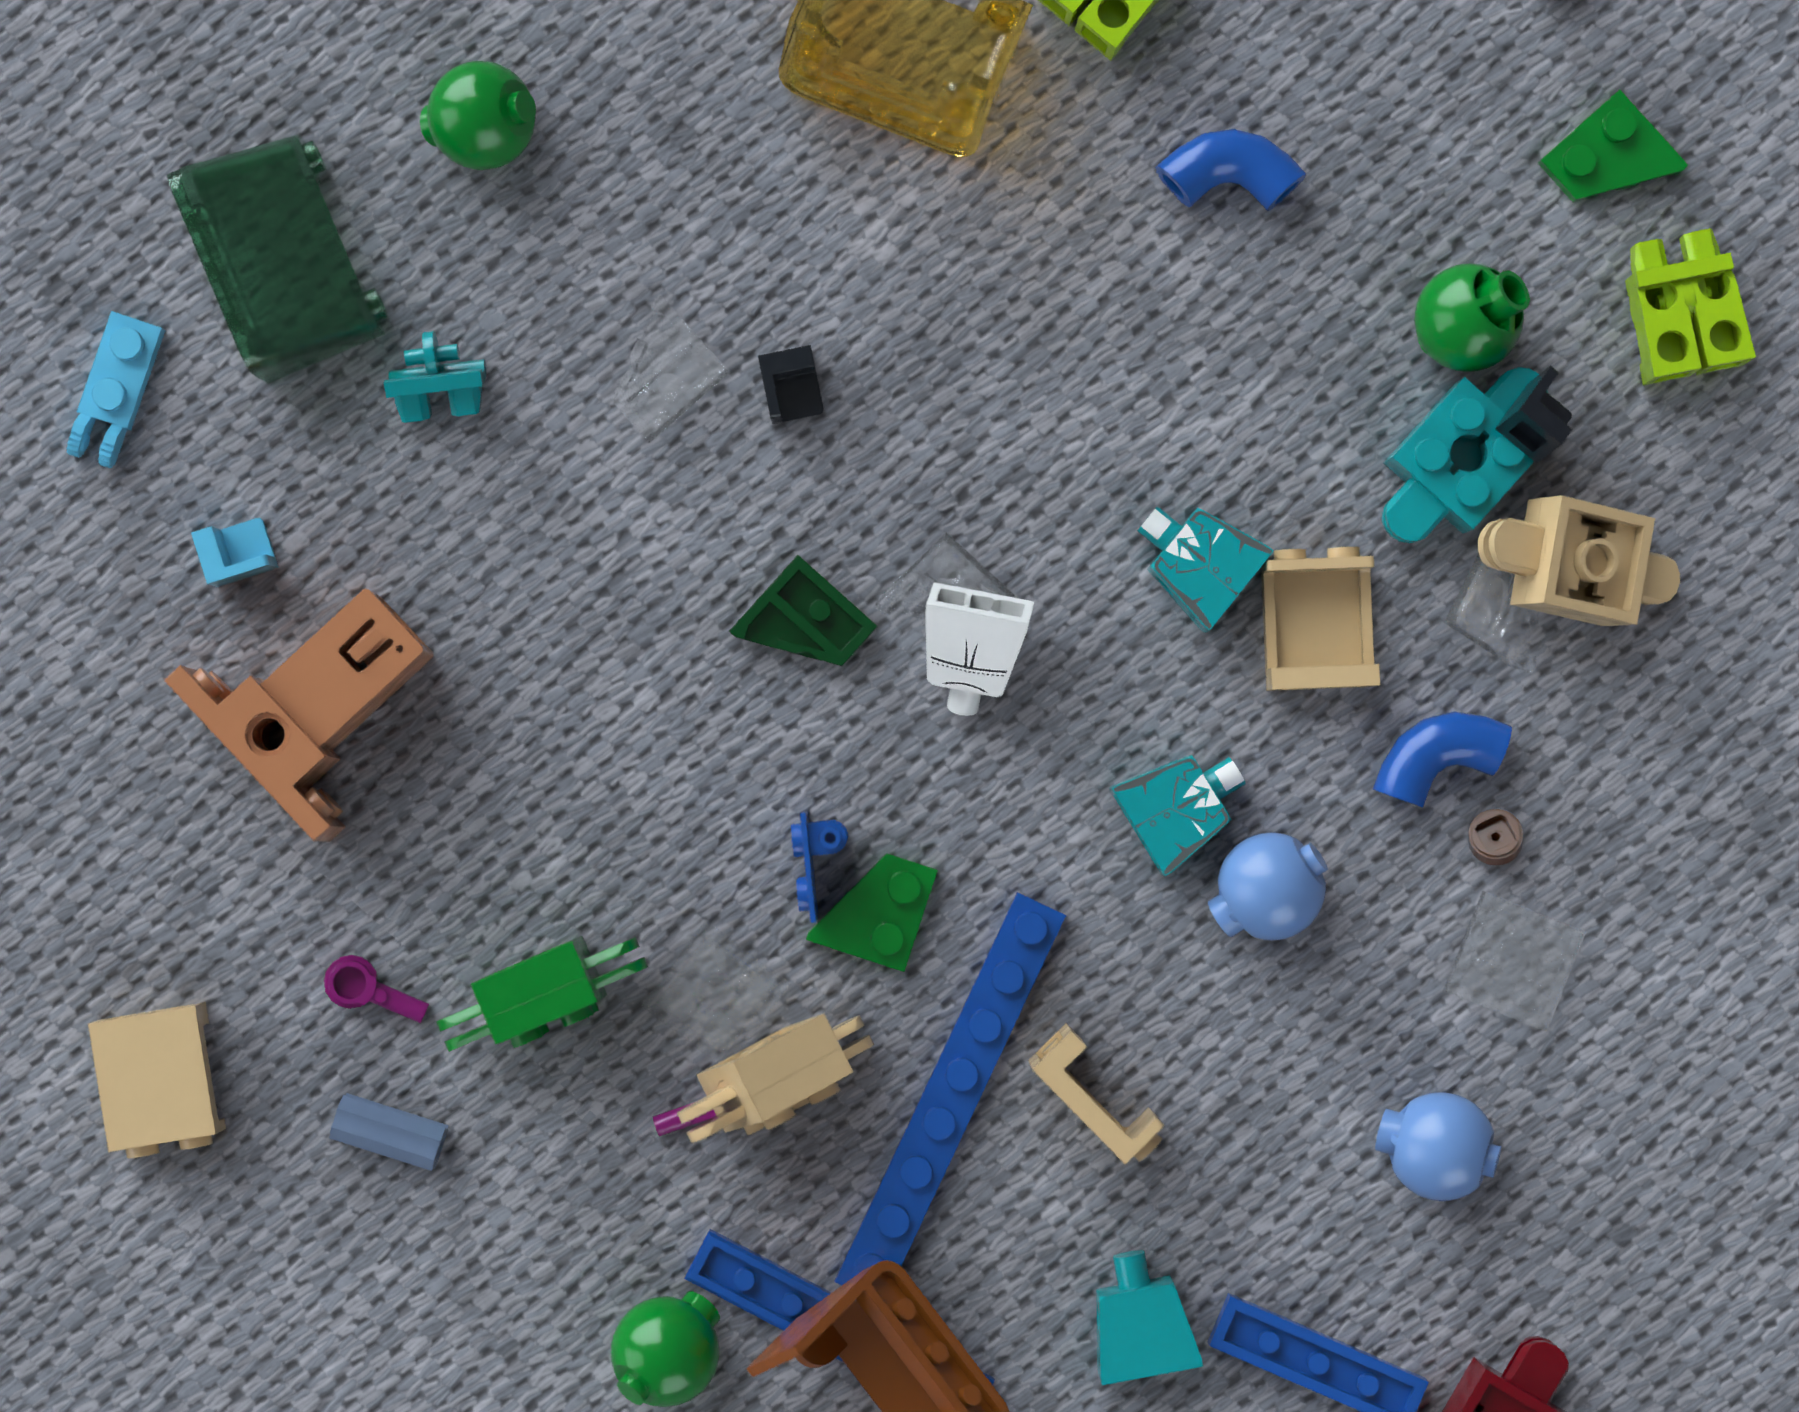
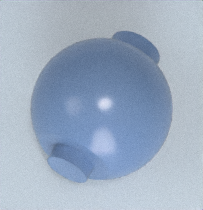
[1208,832,1328,940]
[1375,1092,1502,1201]

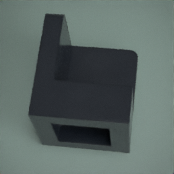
[758,345,824,424]
[1495,365,1573,463]

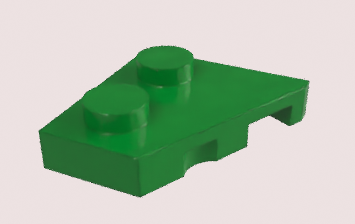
[1538,89,1688,202]
[806,853,938,972]

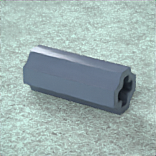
[330,1093,449,1171]

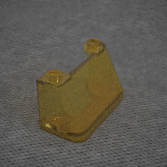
[778,0,1033,157]

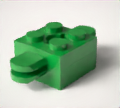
[436,936,648,1052]

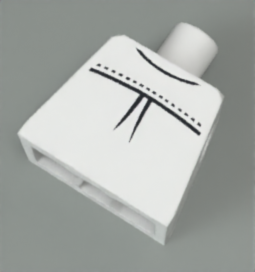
[925,582,1034,716]

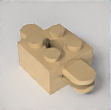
[1478,495,1680,626]
[677,1013,874,1143]

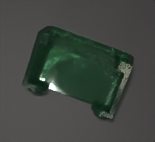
[167,135,388,383]

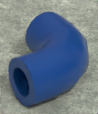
[1155,129,1306,211]
[1373,711,1512,808]

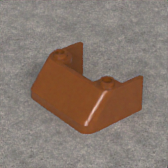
[746,1260,1010,1412]

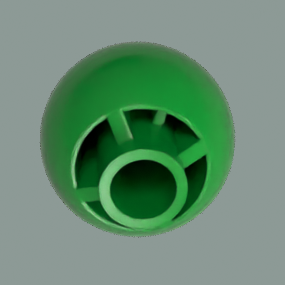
[420,61,536,170]
[1414,264,1530,372]
[611,1291,720,1407]

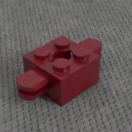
[1442,1336,1569,1412]

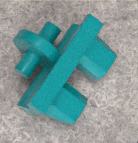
[384,331,487,423]

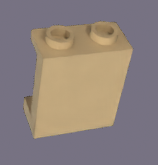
[1261,547,1380,691]
[88,1002,226,1159]
[1028,1023,1164,1164]

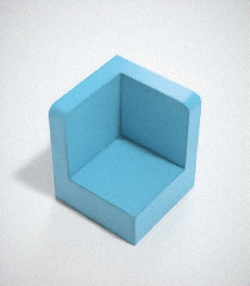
[191,518,279,587]

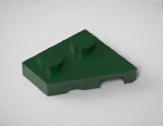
[729,555,878,667]

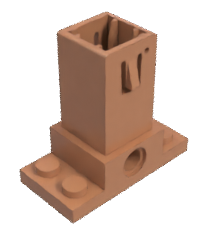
[164,588,434,842]

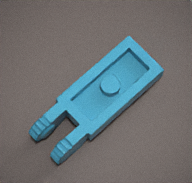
[66,311,166,468]

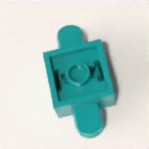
[1381,367,1548,544]

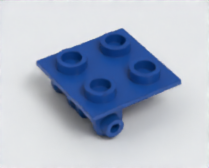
[791,811,848,923]

